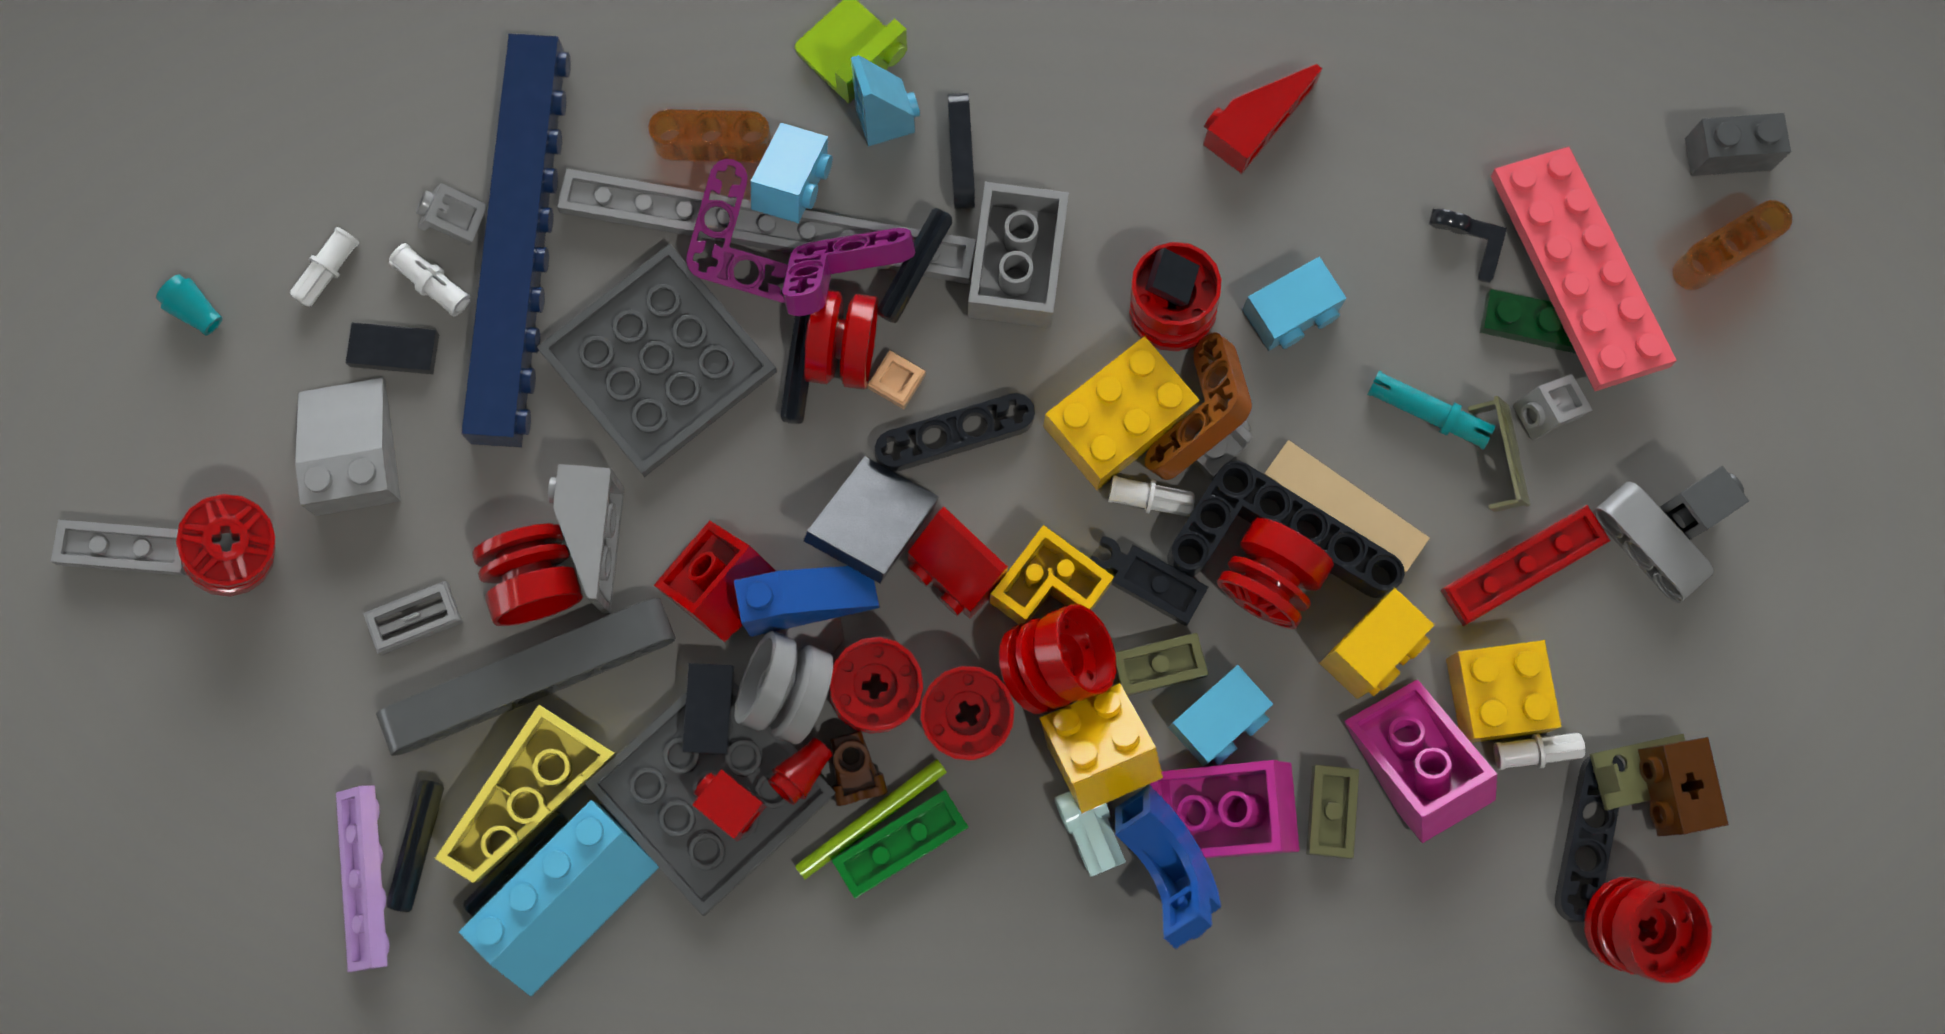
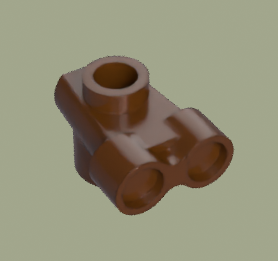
[830,731,888,806]

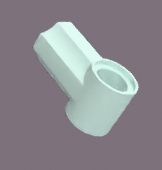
[1054,791,1126,877]

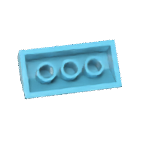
[459,800,659,996]

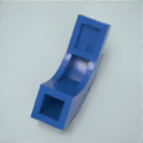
[1115,785,1221,949]

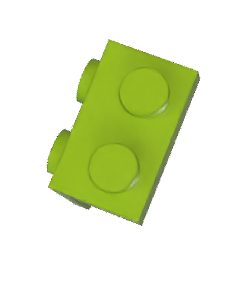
[795,0,907,104]

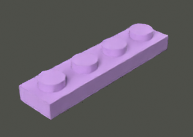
[336,785,389,972]

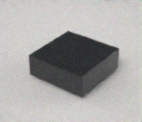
[1145,248,1200,307]

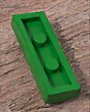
[831,789,969,899]

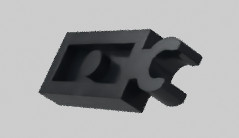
[1090,536,1209,627]

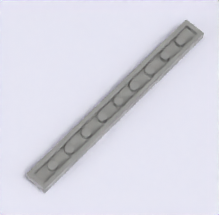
[557,169,976,284]

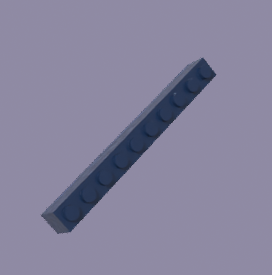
[461,33,571,448]

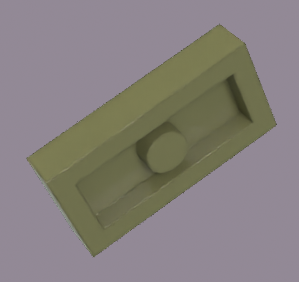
[1115,633,1209,696]
[1306,765,1359,859]

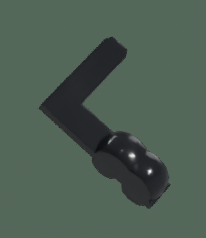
[1428,209,1507,283]

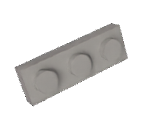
[51,519,187,576]

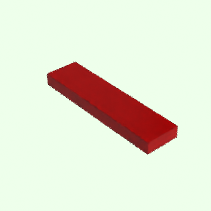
[1441,505,1611,627]

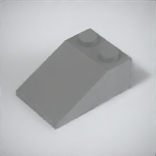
[295,378,401,516]
[548,464,624,614]

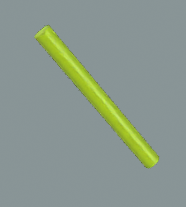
[795,759,947,880]

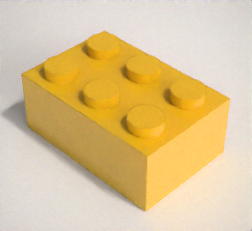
[1043,336,1200,490]

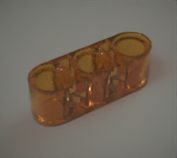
[648,109,772,162]
[1673,200,1792,290]

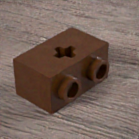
[1638,737,1729,837]

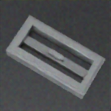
[363,581,463,655]

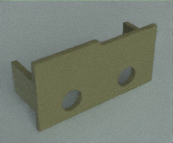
[1467,396,1531,512]
[1589,733,1685,810]

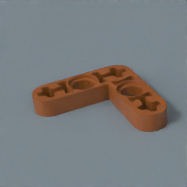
[1145,332,1252,480]

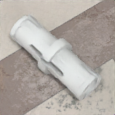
[388,243,471,317]

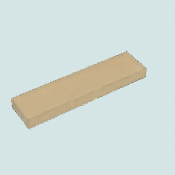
[1264,440,1430,573]

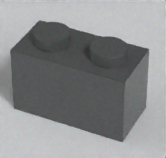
[1685,113,1791,176]
[1660,465,1749,540]

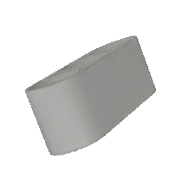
[1594,482,1714,603]

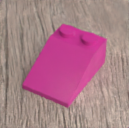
[1345,679,1497,843]
[1150,760,1300,858]

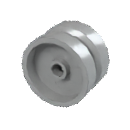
[734,631,833,745]

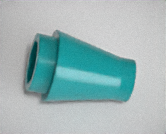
[156,274,223,336]

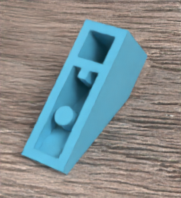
[851,55,920,146]

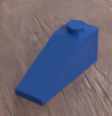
[734,566,880,637]

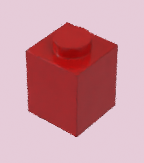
[692,769,767,842]

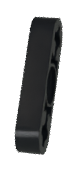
[948,93,975,209]

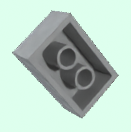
[968,182,1069,328]

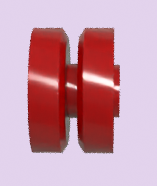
[805,290,879,390]

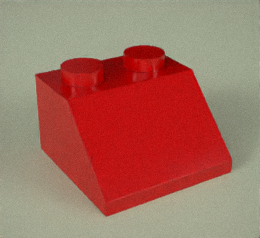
[907,506,1008,619]
[654,520,776,642]

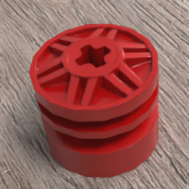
[1129,242,1222,352]
[176,494,276,597]
[1217,517,1334,630]
[472,523,583,626]
[999,604,1116,714]
[829,637,924,734]
[920,666,1014,760]
[1584,877,1712,983]

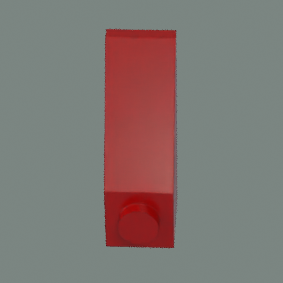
[1203,64,1323,174]

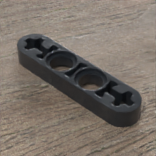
[875,393,1035,472]
[1555,756,1625,922]

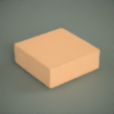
[868,350,926,410]

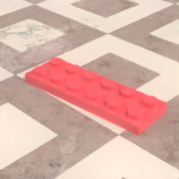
[1490,146,1677,391]

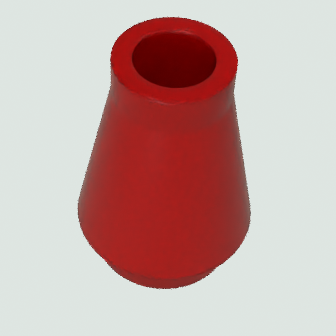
[768,738,833,805]

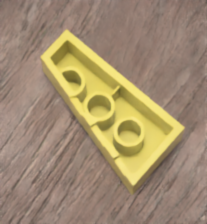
[435,705,616,883]

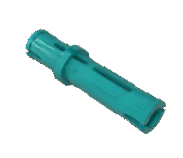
[1367,370,1496,450]

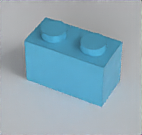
[751,123,833,223]
[1242,256,1346,351]
[1168,665,1274,767]

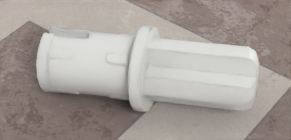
[290,227,359,307]
[1108,475,1195,517]
[1493,733,1585,770]

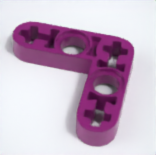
[686,159,788,303]
[782,228,916,316]

